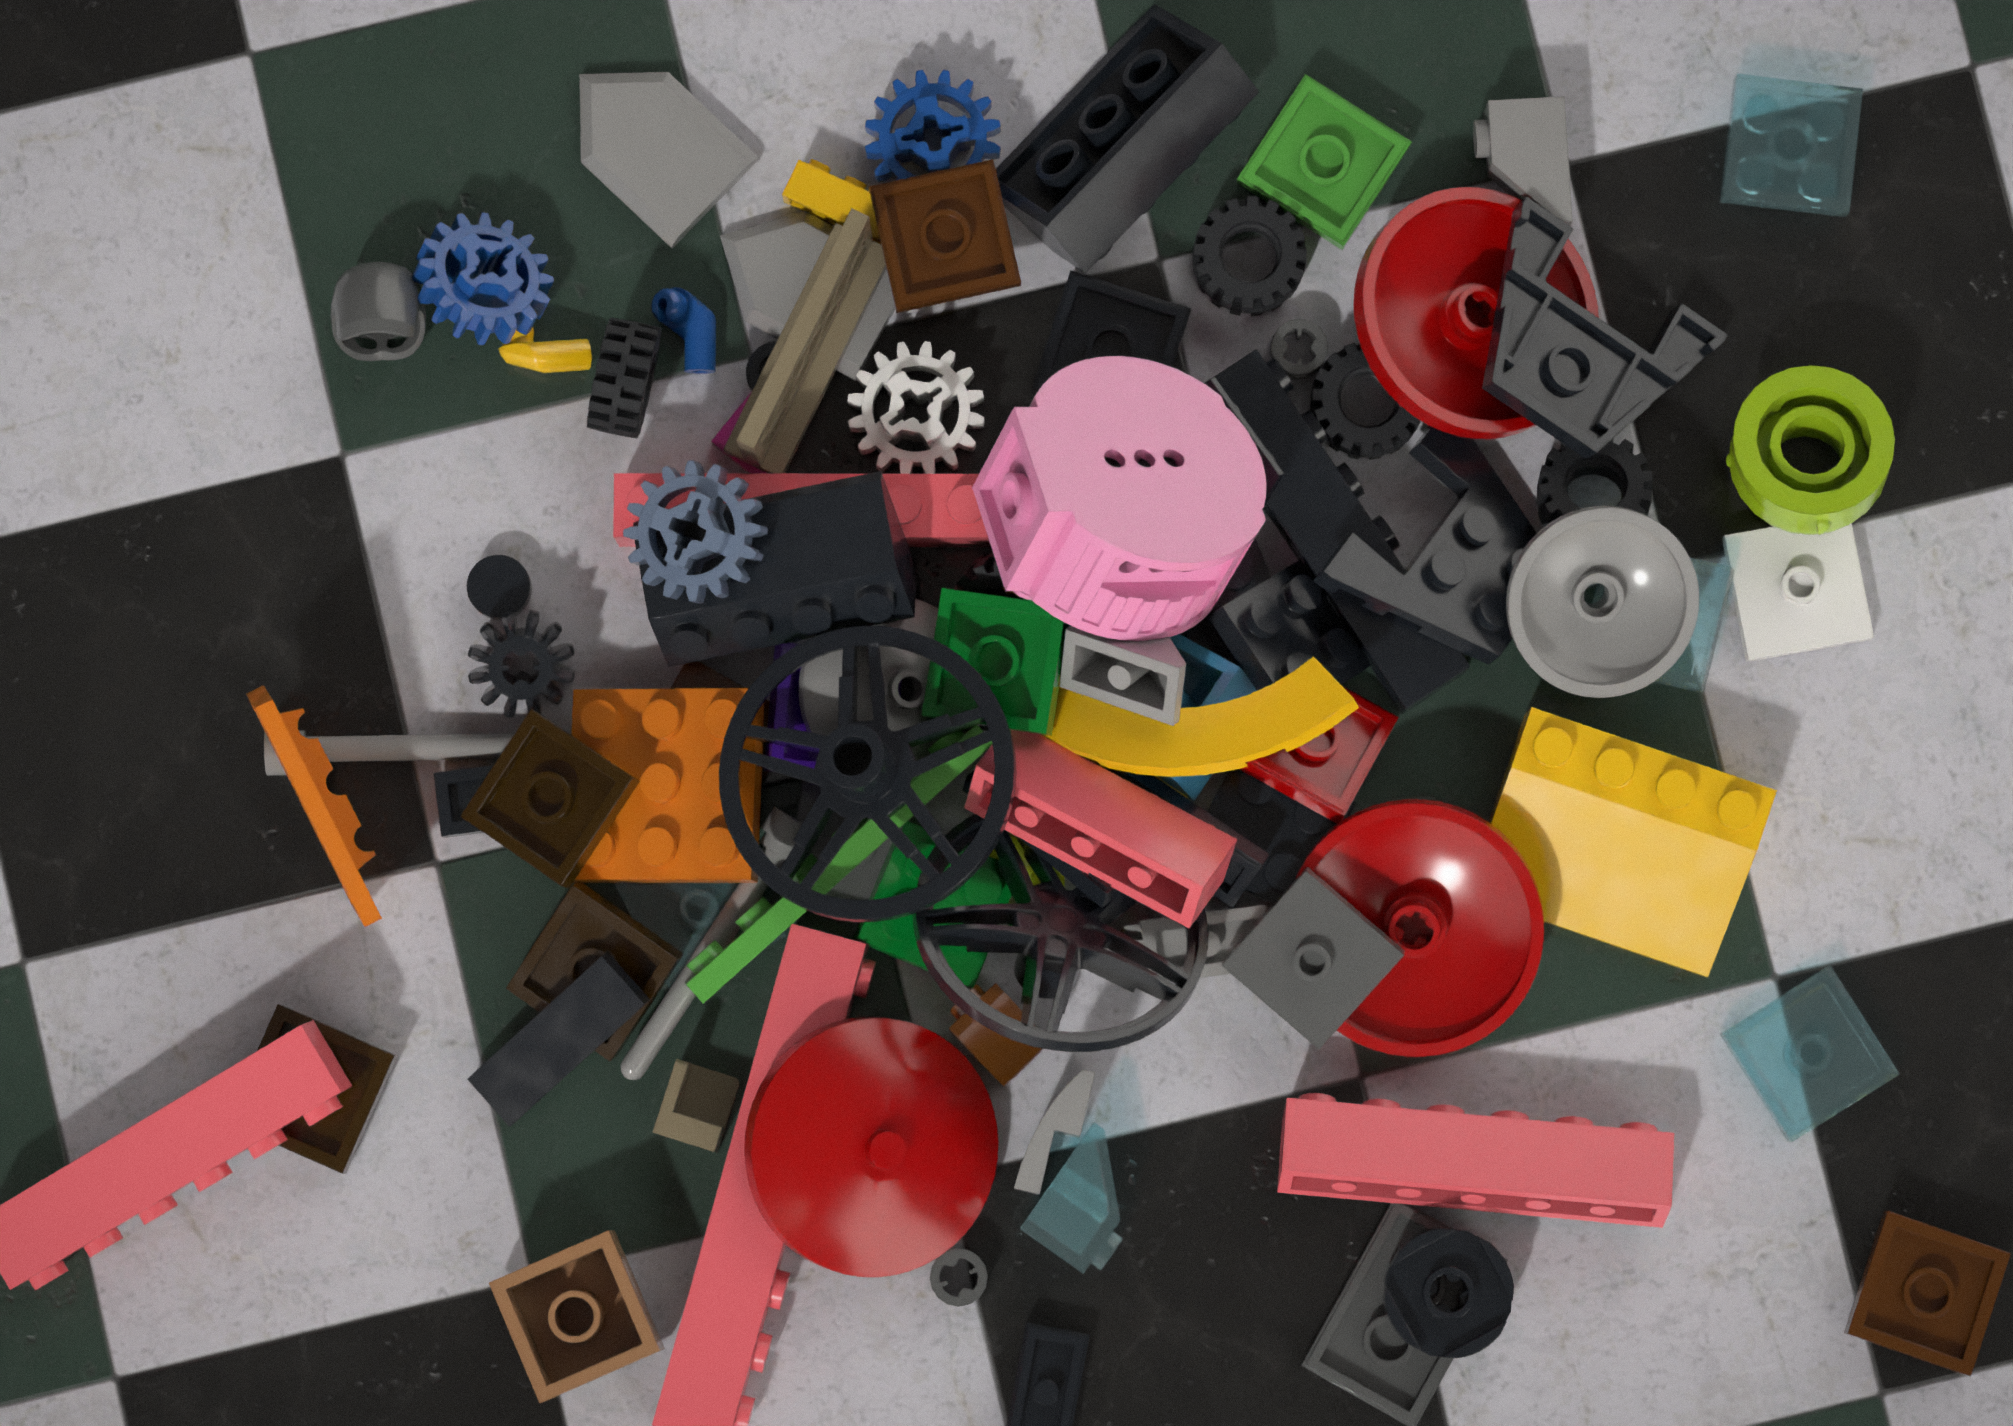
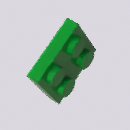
[922,588,1069,736]
[853,821,1012,989]

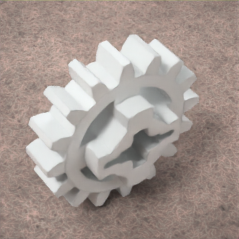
[847,341,985,474]

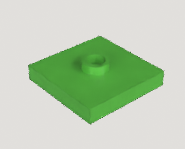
[1236,74,1412,250]

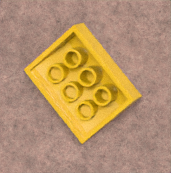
[1489,707,1777,978]

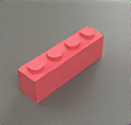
[964,730,1238,928]

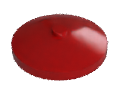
[1353,187,1599,439]
[1295,799,1544,1057]
[744,1017,999,1277]

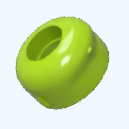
[1726,365,1895,535]

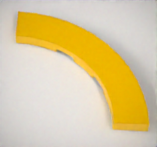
[1040,656,1359,777]

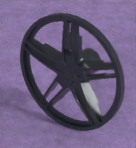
[719,626,1017,922]
[912,814,1209,1052]

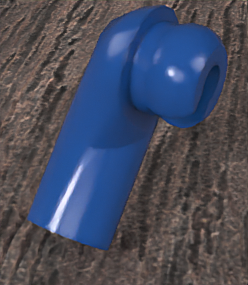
[651,287,716,374]

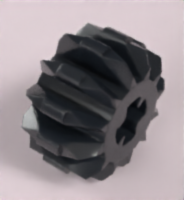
[468,610,575,718]

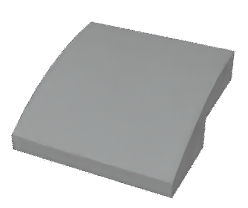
[1014,1069,1095,1195]

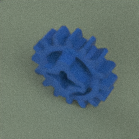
[865,70,1001,182]
[412,213,554,345]

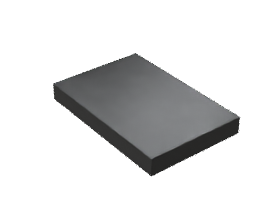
[1300,1203,1508,1426]

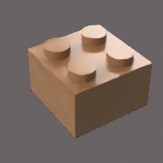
[489,1230,665,1403]

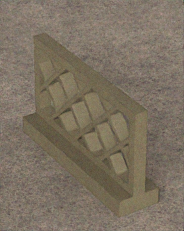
[723,208,886,473]

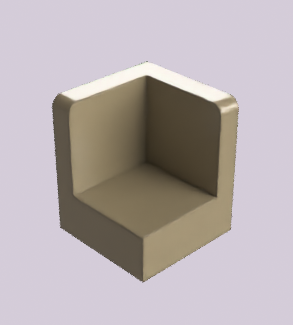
[653,1059,740,1153]

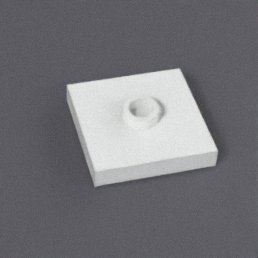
[1722,523,1874,662]

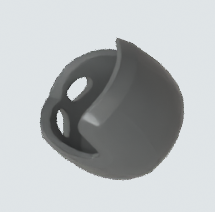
[331,262,426,361]

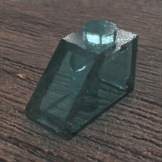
[1020,1122,1123,1274]

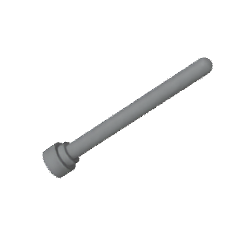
[264,730,515,776]
[620,806,802,1080]

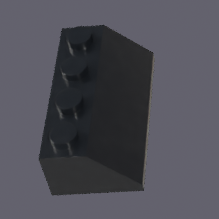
[996,4,1259,273]
[633,471,916,667]

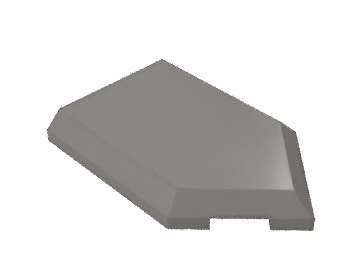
[579,72,759,249]
[720,211,896,381]

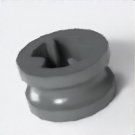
[1270,318,1328,380]
[930,1248,988,1307]

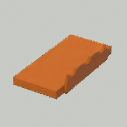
[246,685,382,927]

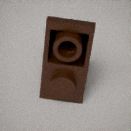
[949,983,1044,1088]

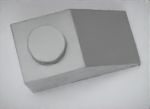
[1473,96,1573,226]
[1059,626,1186,726]

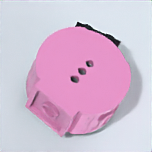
[972,356,1284,641]

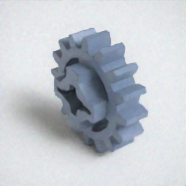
[623,460,768,603]

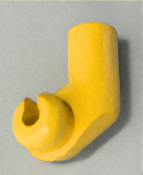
[498,327,592,373]

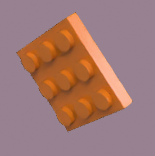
[571,688,764,883]

